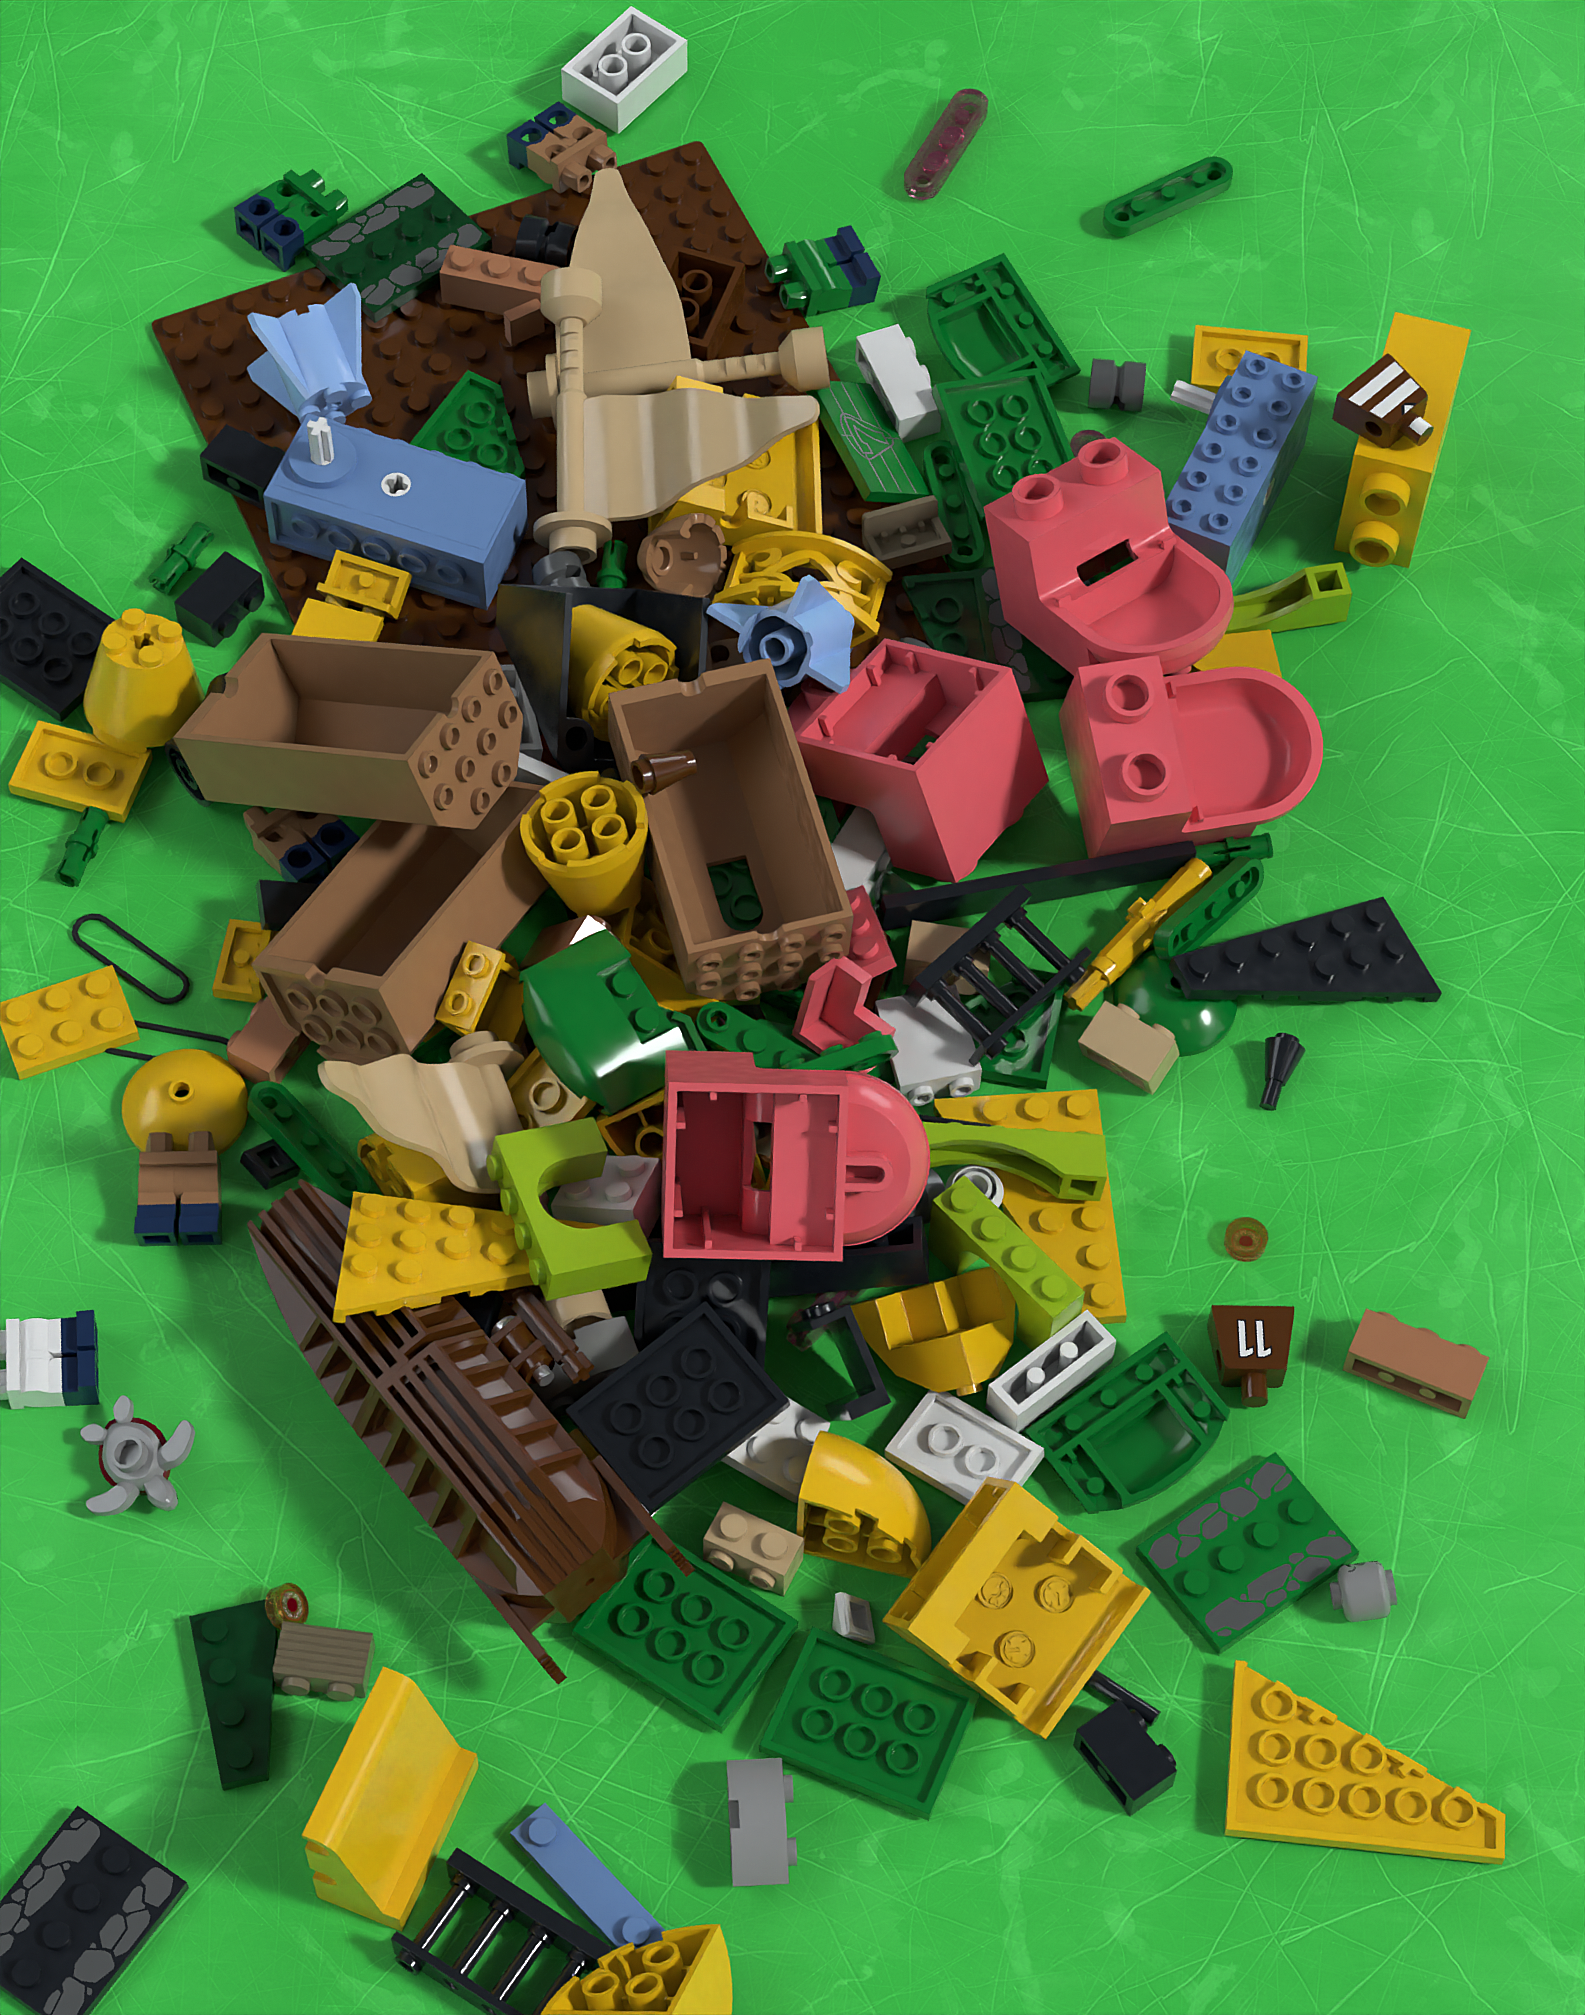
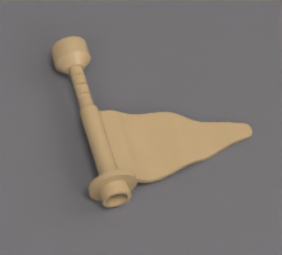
[527,168,830,431]
[533,267,820,565]
[318,1031,612,1340]

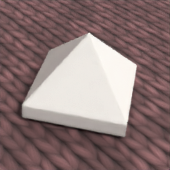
[832,1592,875,1645]

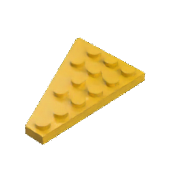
[933,1089,1127,1324]
[333,1192,605,1323]
[1224,1660,1506,1865]

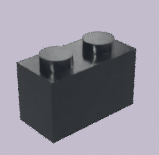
[199,424,286,511]
[174,551,265,648]
[1073,1699,1177,1817]

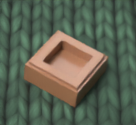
[504,298,545,346]

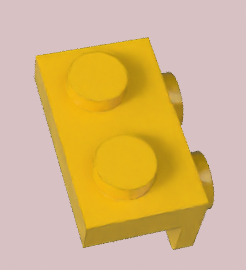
[316,550,412,620]
[212,919,280,1003]

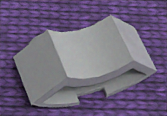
[522,1316,639,1417]
[726,1758,797,1887]

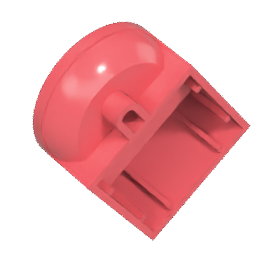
[984,437,1234,677]
[787,638,1049,883]
[1058,655,1323,859]
[661,1050,930,1261]

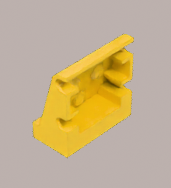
[648,375,823,546]
[882,1476,1151,1739]
[302,1666,479,1932]

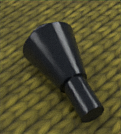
[1260,1033,1306,1111]

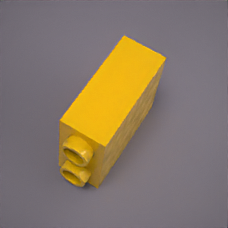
[1333,312,1471,568]

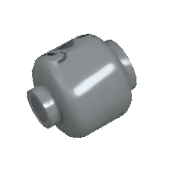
[1329,1561,1397,1622]

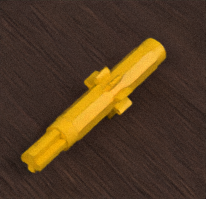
[1063,858,1213,1012]

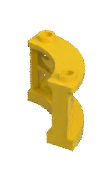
[712,530,893,649]

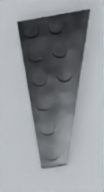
[1169,897,1442,1002]

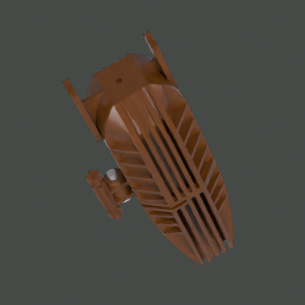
[247,1179,695,1685]

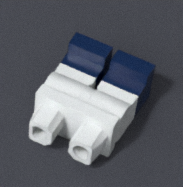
[0,1310,100,1410]

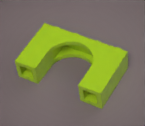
[486,1117,652,1301]
[928,1175,1085,1351]

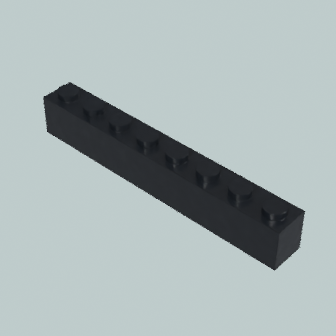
[602,1216,929,1312]

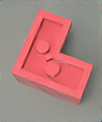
[792,956,896,1074]

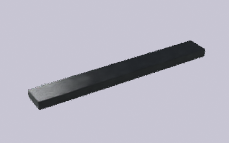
[878,841,1197,931]

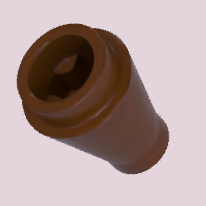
[630,750,697,795]

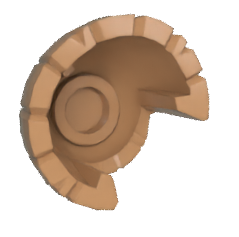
[637,513,727,603]

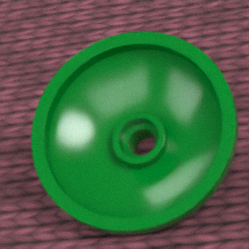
[1113,948,1238,1057]

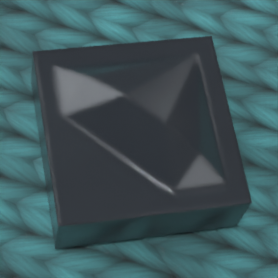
[240,1139,301,1190]

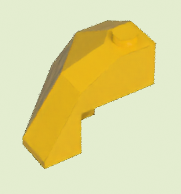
[850,1266,1016,1397]

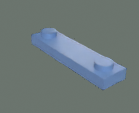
[510,1803,666,1950]

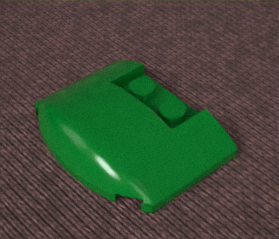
[926,253,1081,388]
[519,928,689,1117]
[1025,1331,1230,1514]

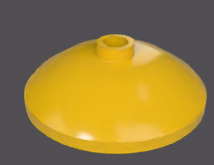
[122,1049,249,1155]

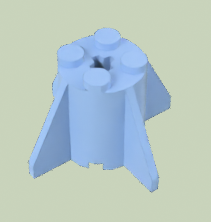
[247,283,372,424]
[706,575,855,694]

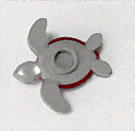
[80,1395,195,1516]

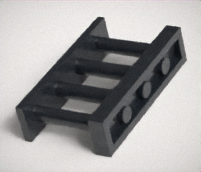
[902,883,1092,1067]
[391,1848,612,2015]

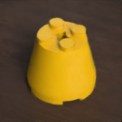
[567,604,680,742]
[83,608,205,753]
[520,771,648,918]

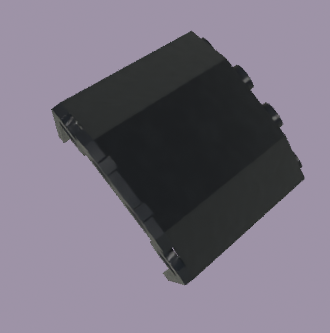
[496,584,710,782]

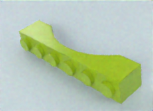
[1225,562,1352,634]
[922,1122,1107,1201]

